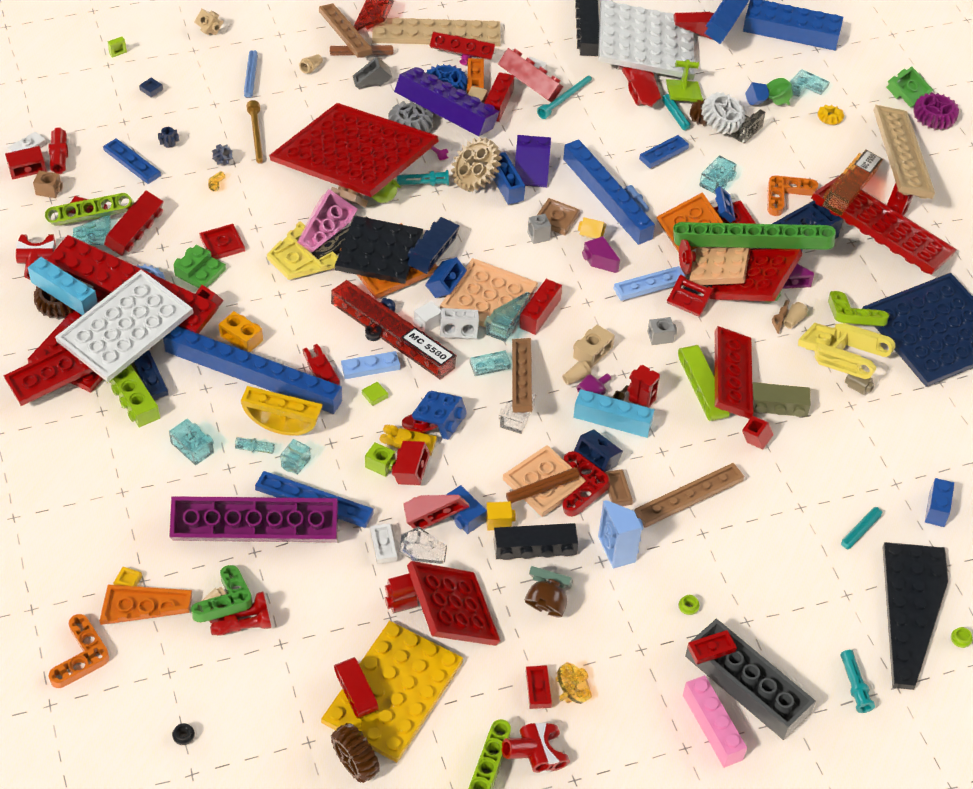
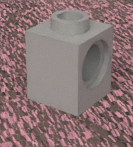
[527,214,551,244]
[647,317,677,345]

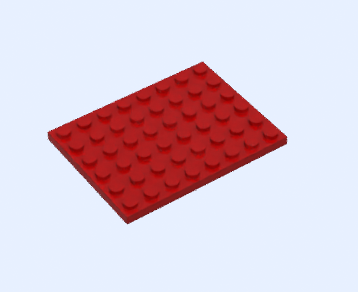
[269,103,439,197]

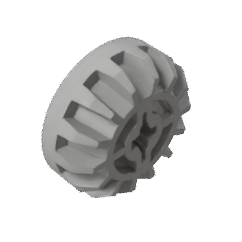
[388,101,433,133]

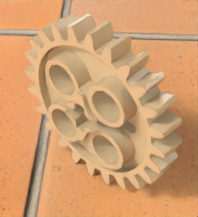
[451,137,502,192]

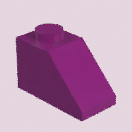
[582,236,620,273]
[782,263,814,289]

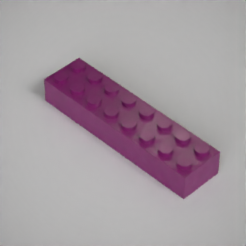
[169,496,338,543]

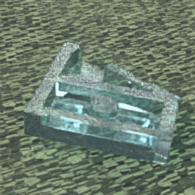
[72,216,111,245]

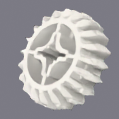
[701,91,746,135]

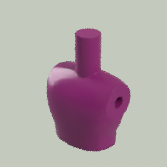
[576,373,611,395]

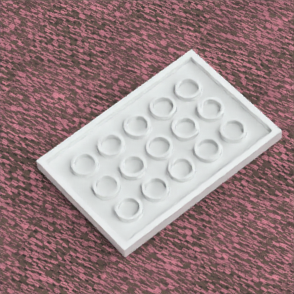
[55,270,194,382]

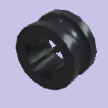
[365,324,382,341]

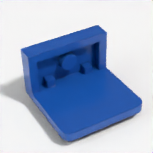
[412,391,467,440]

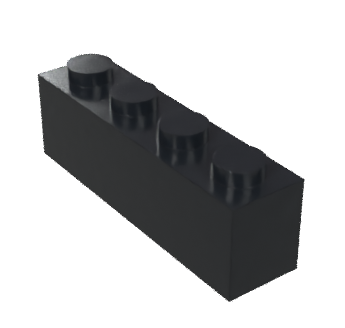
[493,523,578,560]

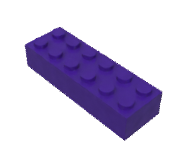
[394,67,500,137]

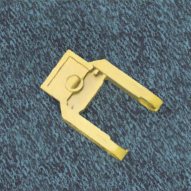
[798,323,895,379]

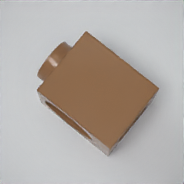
[33,170,63,198]

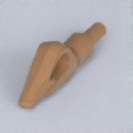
[772,300,790,334]

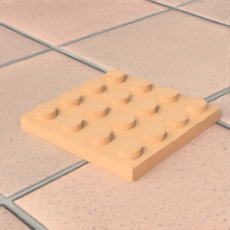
[440,258,538,336]

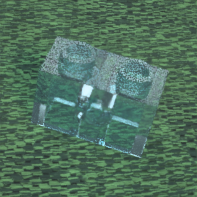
[699,155,737,194]
[169,418,214,466]

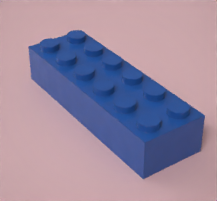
[742,0,844,51]

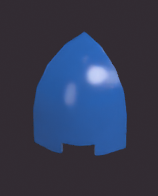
[745,82,769,105]

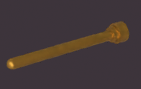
[246,100,263,163]

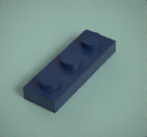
[133,350,169,400]

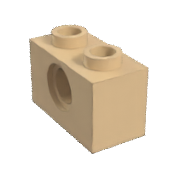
[573,324,615,369]

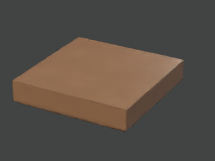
[537,198,580,236]

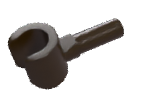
[613,385,628,401]

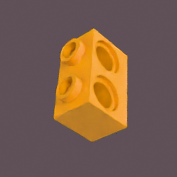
[219,311,263,353]

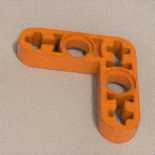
[767,175,818,216]
[48,614,109,688]

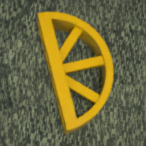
[241,386,323,436]

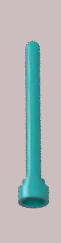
[537,75,592,119]

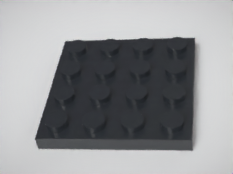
[335,216,423,284]

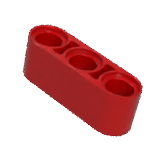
[334,657,379,719]

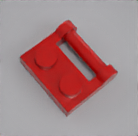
[667,275,714,317]

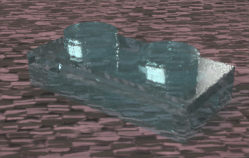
[469,350,511,376]

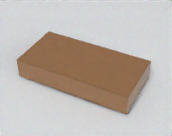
[604,469,633,506]

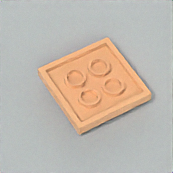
[689,247,750,285]
[503,445,586,517]

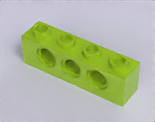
[105,364,160,428]

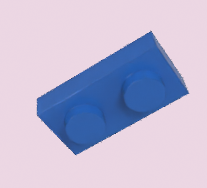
[715,186,736,223]

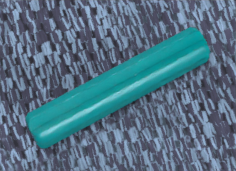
[662,94,691,130]
[841,507,882,550]

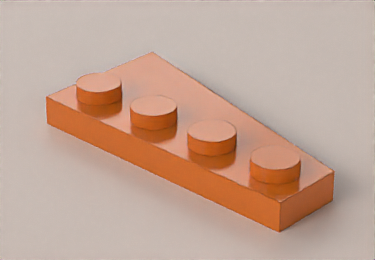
[99,585,192,625]

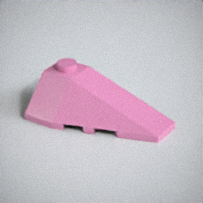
[297,189,358,252]

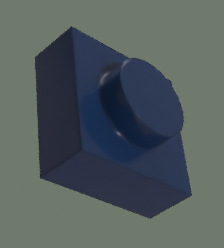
[139,77,163,97]

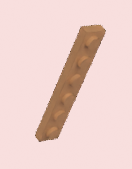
[319,3,372,58]
[512,338,532,413]
[634,463,745,528]

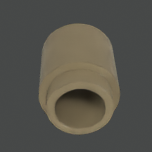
[845,374,875,395]

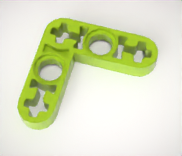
[828,291,889,326]

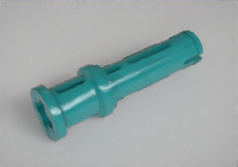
[397,170,449,186]
[840,649,875,713]

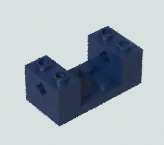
[766,200,843,259]

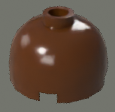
[524,579,567,618]

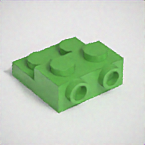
[886,66,933,108]
[173,244,226,288]

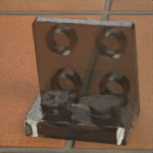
[726,109,766,144]

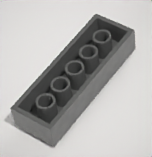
[685,618,816,740]

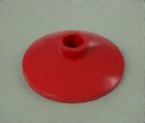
[679,239,696,275]
[402,414,438,434]

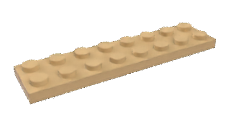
[372,17,500,47]

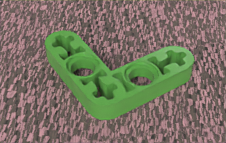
[191,565,252,623]

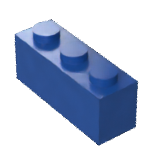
[493,152,525,205]

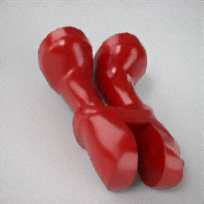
[209,591,271,636]

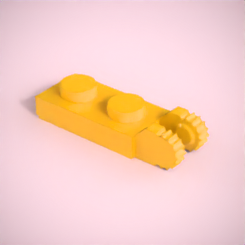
[379,424,437,456]

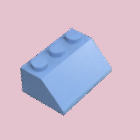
[598,500,643,569]

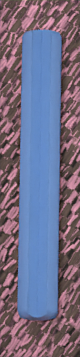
[244,50,258,98]

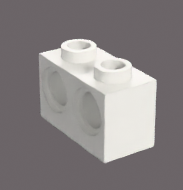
[439,308,479,339]

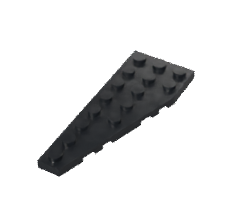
[882,542,948,690]

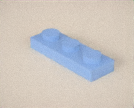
[341,351,400,379]

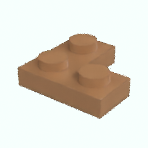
[331,186,368,208]

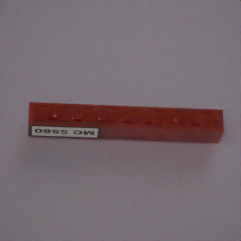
[331,280,457,380]

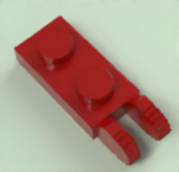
[302,344,340,385]

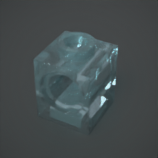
[280,439,311,475]

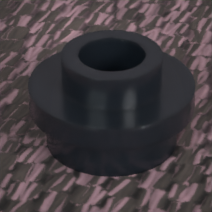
[172,723,195,745]

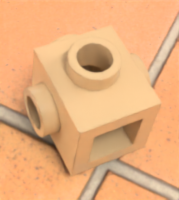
[194,8,224,35]

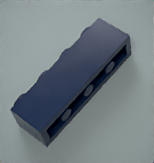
[408,217,460,274]

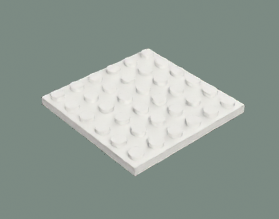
[598,0,695,80]

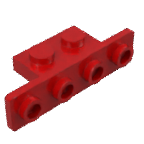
[429,32,495,60]

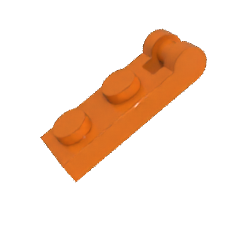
[467,58,484,94]

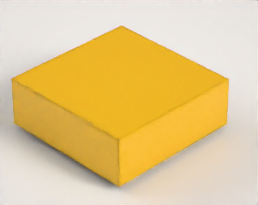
[113,566,142,586]

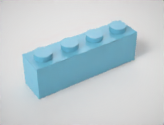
[28,257,98,315]
[573,389,655,438]

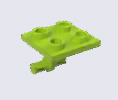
[666,60,703,103]

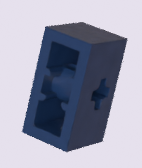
[574,429,623,472]

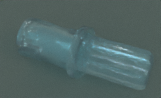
[235,436,275,454]

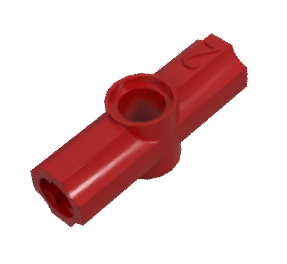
[49,127,68,174]

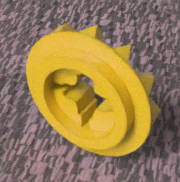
[817,104,844,125]

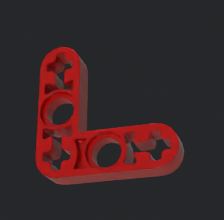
[562,451,610,517]

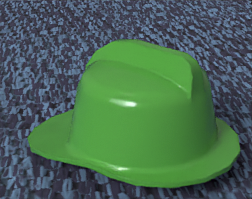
[766,78,793,105]

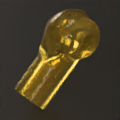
[208,171,225,192]

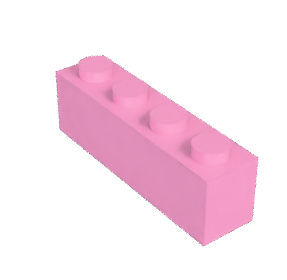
[683,675,747,768]

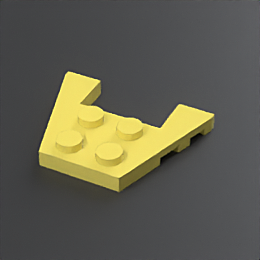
[267,221,338,280]

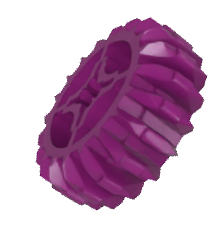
[913,92,959,130]

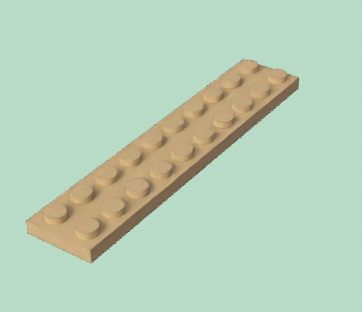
[873,104,935,199]

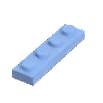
[613,266,687,301]

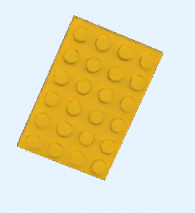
[321,620,463,763]

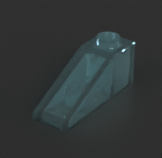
[484,292,530,342]

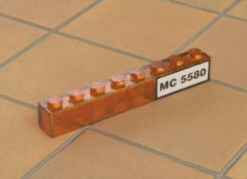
[822,149,883,216]

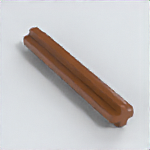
[330,45,393,56]
[506,467,580,504]

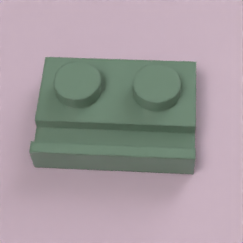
[529,566,573,589]

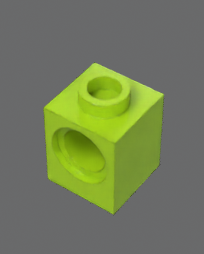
[365,442,396,477]

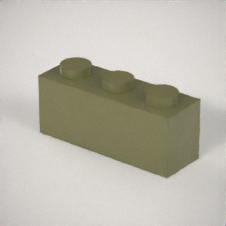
[753,382,811,417]

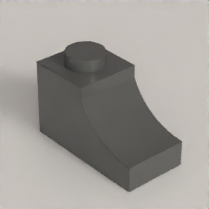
[353,56,392,90]

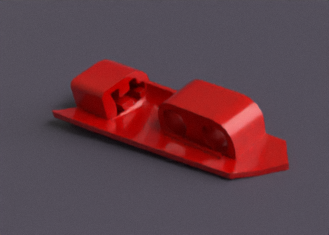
[620,66,661,107]

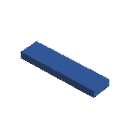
[103,138,161,184]

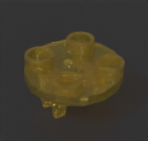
[556,662,592,704]

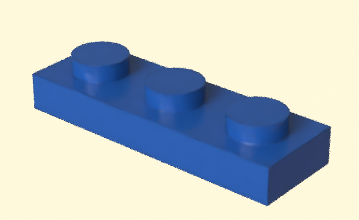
[639,135,689,169]

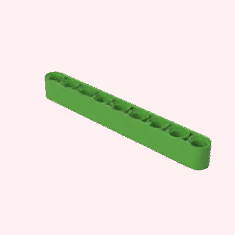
[673,222,836,250]

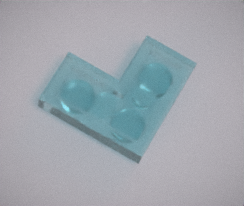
[790,69,830,97]

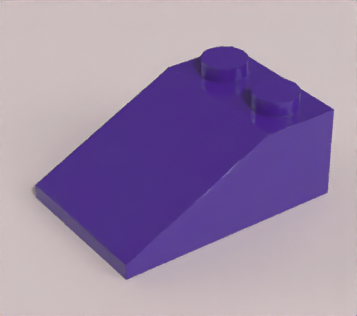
[515,135,551,188]

